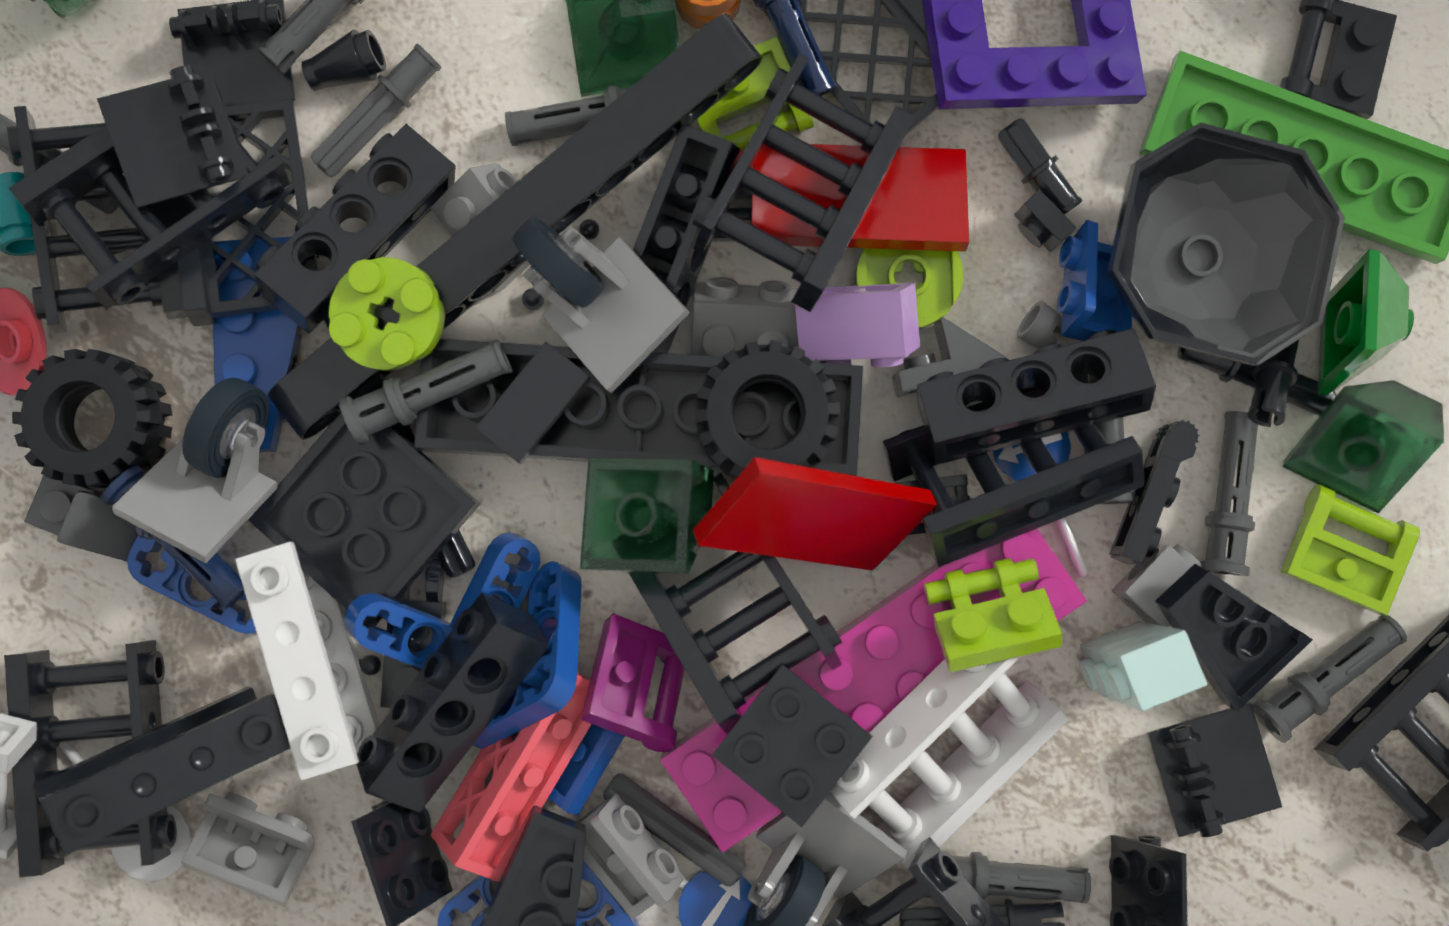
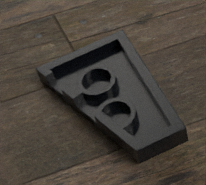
[1155,564,1313,712]
[480,805,586,926]

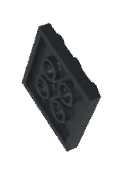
[248,396,481,629]

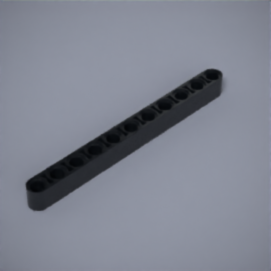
[267,13,763,440]

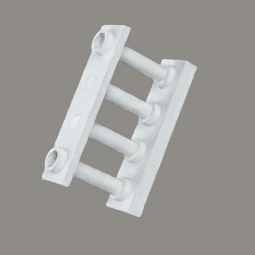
[235,542,379,781]
[830,657,1069,869]

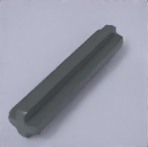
[603,773,746,887]

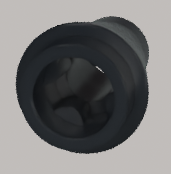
[301,29,386,92]

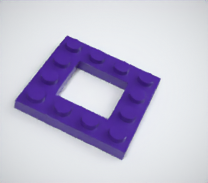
[922,0,1147,110]

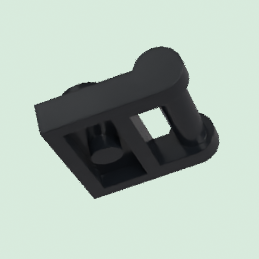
[1280,0,1397,119]

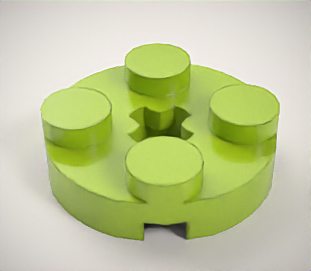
[855,248,964,330]
[329,257,445,371]

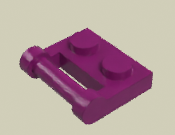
[581,613,685,752]

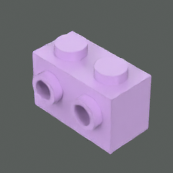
[795,283,920,367]

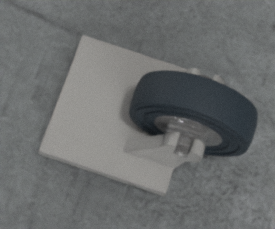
[512,217,690,393]
[112,378,277,563]
[743,792,907,926]

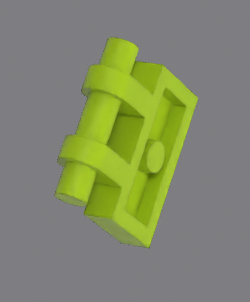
[923,558,1062,673]

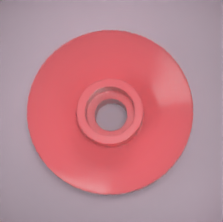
[0,287,47,395]

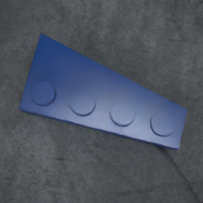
[213,237,319,453]

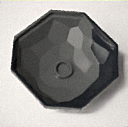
[1107,122,1345,366]

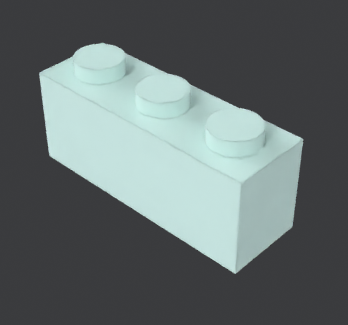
[1079,621,1208,711]

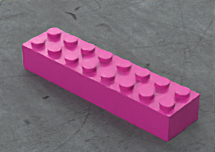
[660,529,1087,853]

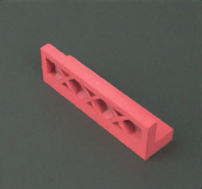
[430,671,591,882]

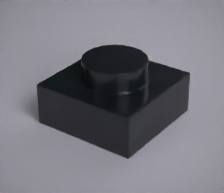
[1014,189,1077,252]

